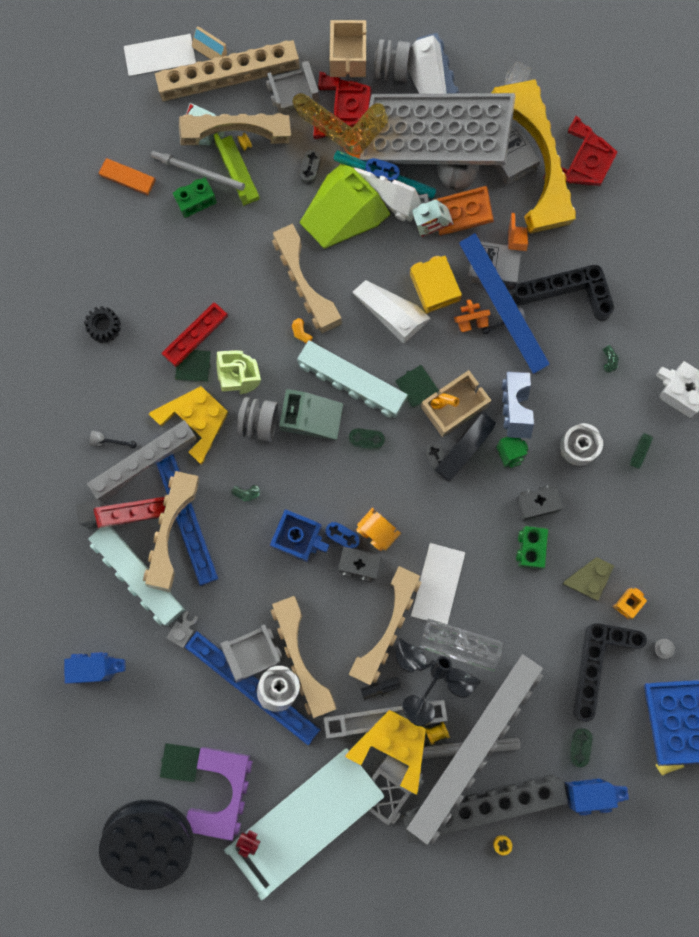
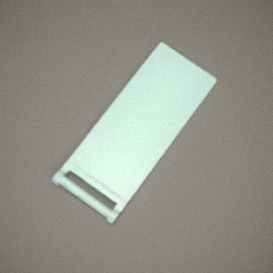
[224,748,384,901]

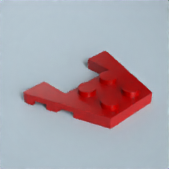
[313,72,372,139]
[543,116,618,186]

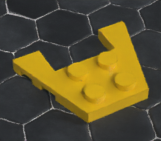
[149,386,228,465]
[345,710,426,795]

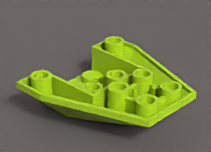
[299,164,390,249]

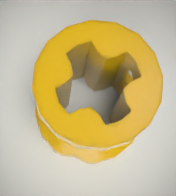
[426,722,450,745]

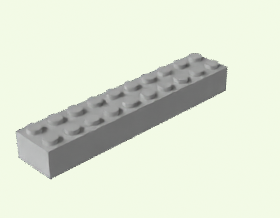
[406,654,543,845]

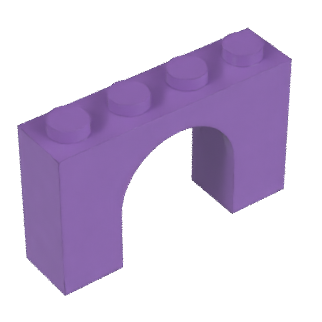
[187,747,253,841]

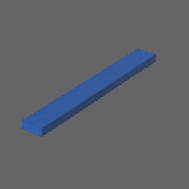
[459,233,550,374]
[156,454,219,586]
[185,631,321,746]

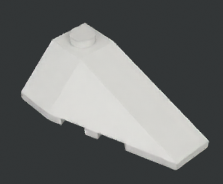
[407,35,447,94]
[354,168,421,222]
[352,280,431,344]

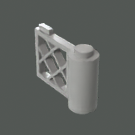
[368,754,424,825]

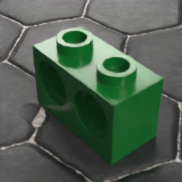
[516,526,548,570]

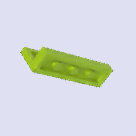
[213,133,260,206]

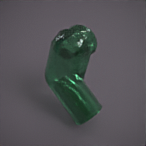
[602,345,619,373]
[231,485,260,501]

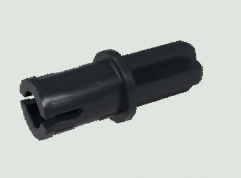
[360,677,401,701]

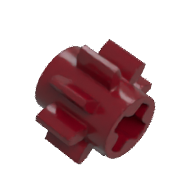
[235,830,261,858]

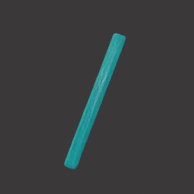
[334,150,436,199]

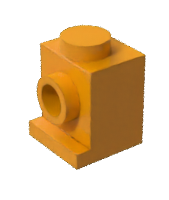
[613,588,647,620]

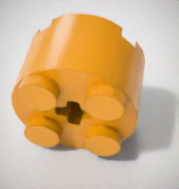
[356,508,401,551]

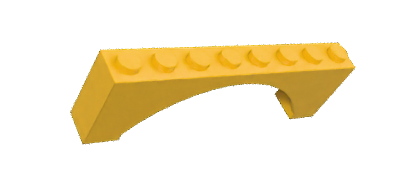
[491,79,576,234]

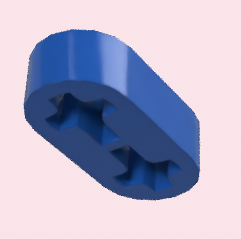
[365,158,400,183]
[326,522,360,549]

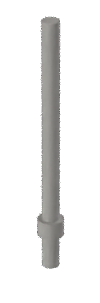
[151,151,245,191]

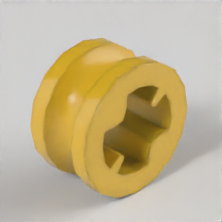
[237,132,252,151]
[493,835,512,856]

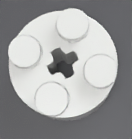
[560,423,603,466]
[257,666,300,712]

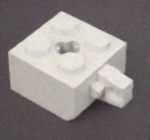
[656,361,699,418]

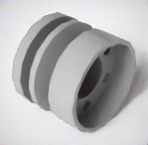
[374,39,411,82]
[237,397,278,442]

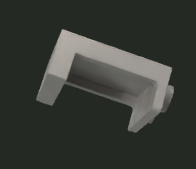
[266,61,319,113]
[220,625,282,683]

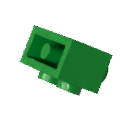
[172,177,217,219]
[496,437,529,469]

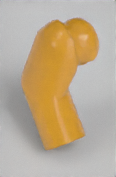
[292,318,313,344]
[430,393,460,410]

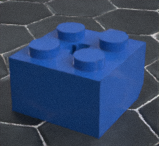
[270,509,329,562]
[64,652,126,684]
[565,778,629,815]

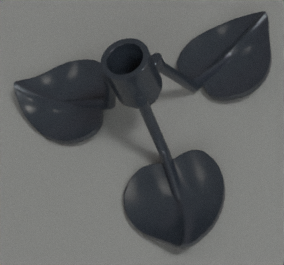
[394,638,481,727]

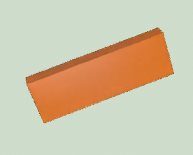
[98,158,156,196]

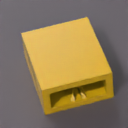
[410,255,462,314]

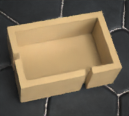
[330,20,366,77]
[421,370,491,437]

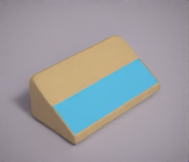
[192,26,227,60]

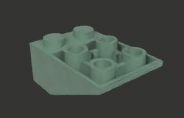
[279,389,343,440]

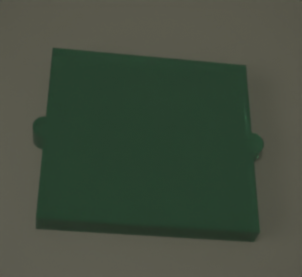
[175,350,211,382]
[395,365,439,408]
[160,743,200,782]

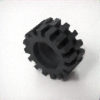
[84,306,121,343]

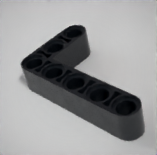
[512,265,614,321]
[573,623,647,722]

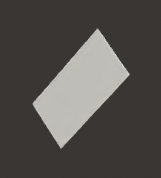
[124,34,196,76]
[411,543,465,626]

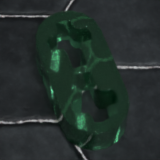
[349,428,385,449]
[629,433,653,469]
[570,728,593,767]

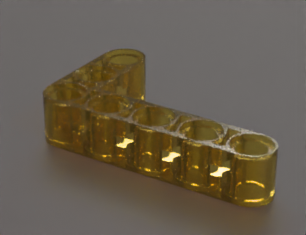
[292,93,388,155]

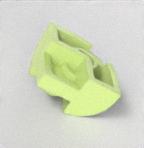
[216,351,261,394]

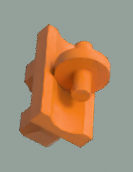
[454,300,490,332]

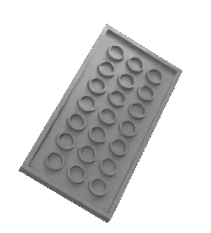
[360,93,516,165]

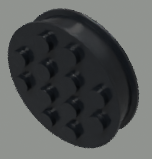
[99,800,193,890]

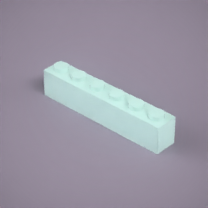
[297,340,407,418]
[88,526,185,626]

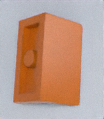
[508,213,528,251]

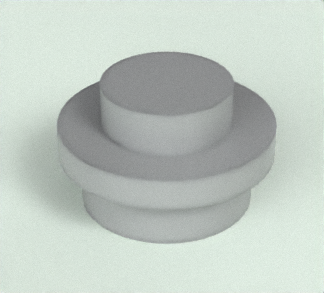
[654,639,675,659]

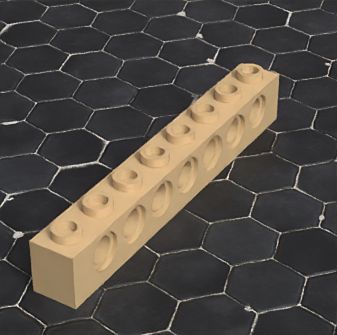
[155,40,300,102]

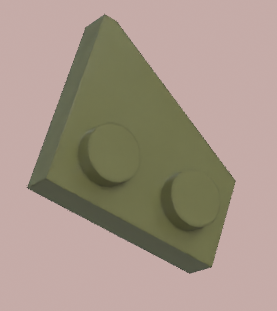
[563,557,614,601]

